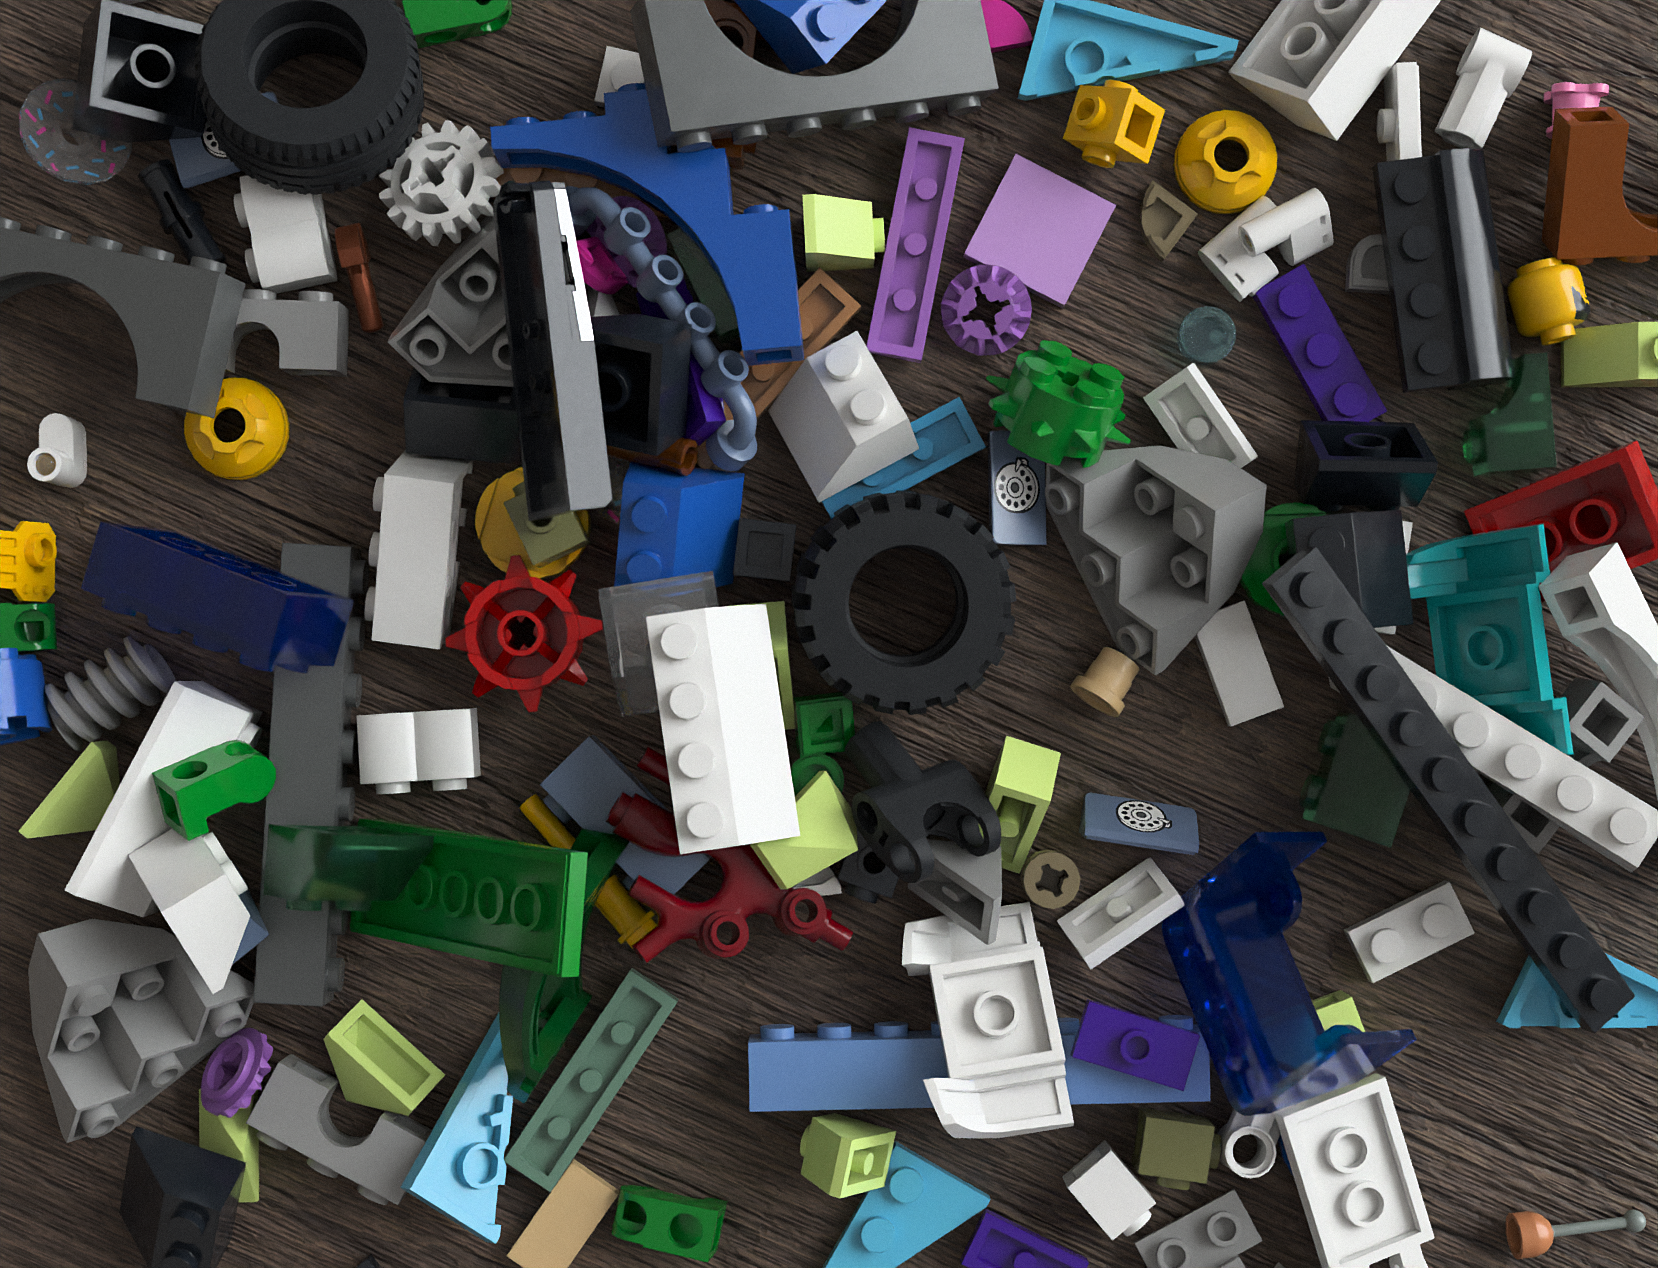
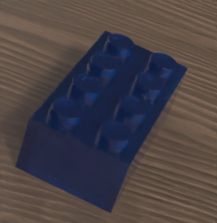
[81,522,354,673]

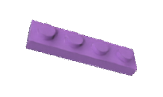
[866,127,965,363]

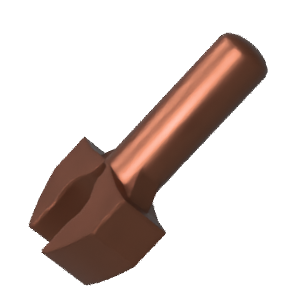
[335,223,384,333]

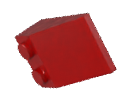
[1464,440,1658,602]

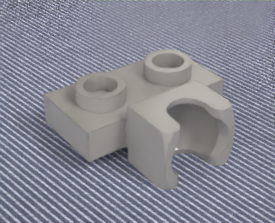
[1134,1189,1263,1268]

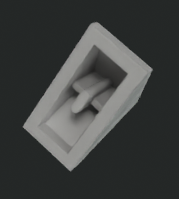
[908,839,1002,945]

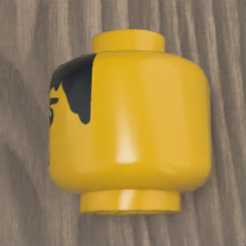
[1507,257,1590,345]

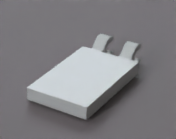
[1274,1073,1435,1268]

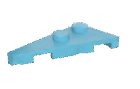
[1017,0,1239,101]
[1496,953,1658,1028]
[400,1012,513,1244]
[822,1141,991,1268]

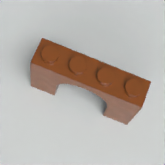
[1542,107,1658,265]

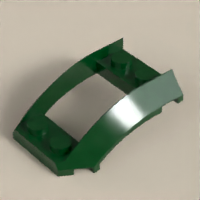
[499,828,629,1103]

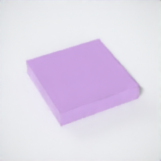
[963,154,1116,309]

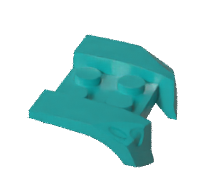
[1406,524,1574,755]

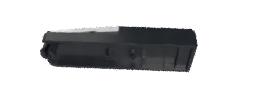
[493,181,612,521]

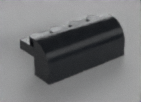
[1372,148,1515,393]

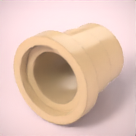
[1070,647,1140,717]

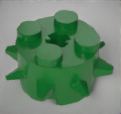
[986,340,1131,468]

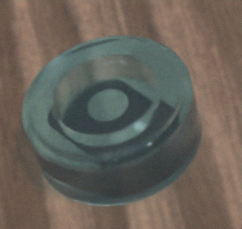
[1177,306,1236,365]

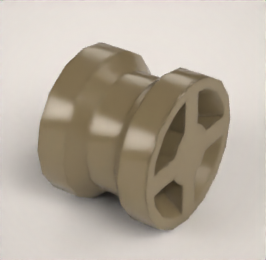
[1020,849,1080,909]

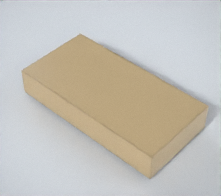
[507,1159,620,1268]

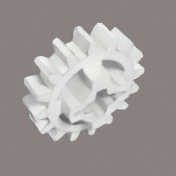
[379,120,504,246]

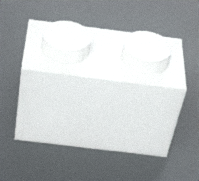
[768,331,919,503]
[128,829,250,994]

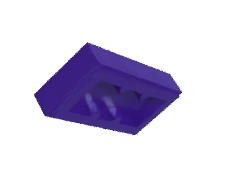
[1070,999,1200,1091]

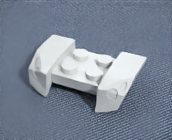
[902,902,1074,1138]

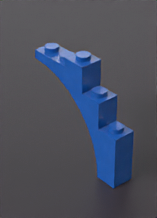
[490,83,804,366]

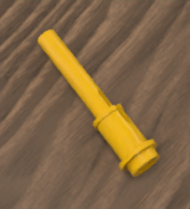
[519,794,657,949]

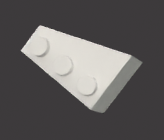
[364,450,474,649]

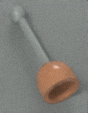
[1506,1210,1646,1259]

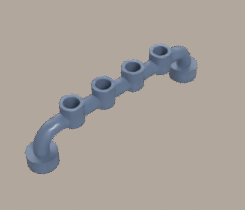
[565,186,757,471]

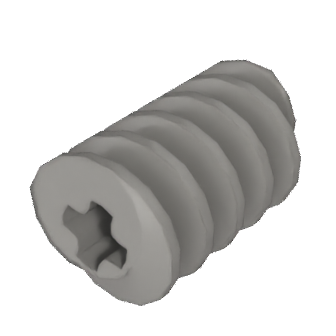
[45,636,176,751]

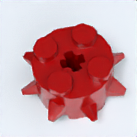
[445,555,603,712]

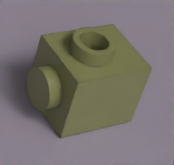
[503,482,591,568]
[1131,1107,1221,1190]

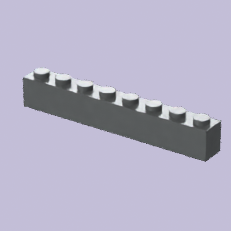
[254,543,369,1007]

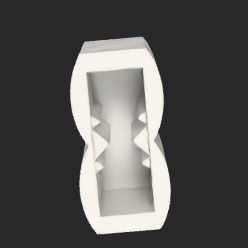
[234,175,337,294]
[356,708,481,794]

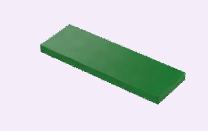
[350,818,588,977]

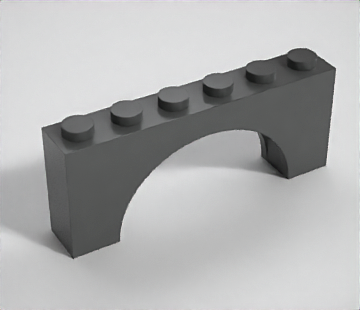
[630,0,999,153]
[0,217,245,418]

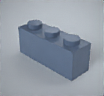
[540,735,712,894]

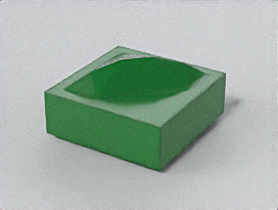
[793,692,855,757]

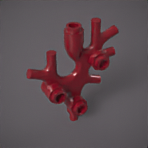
[605,747,853,964]

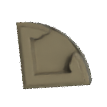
[1139,181,1198,262]

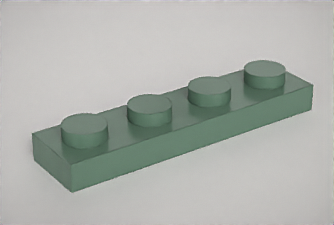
[504,968,679,1193]

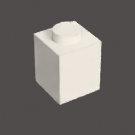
[1062,1140,1156,1241]

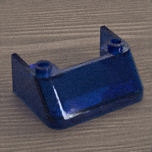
[1162,832,1417,1116]

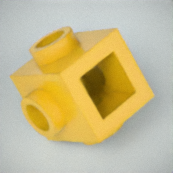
[1063,80,1165,168]

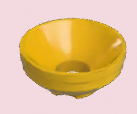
[1173,110,1277,214]
[184,378,289,480]

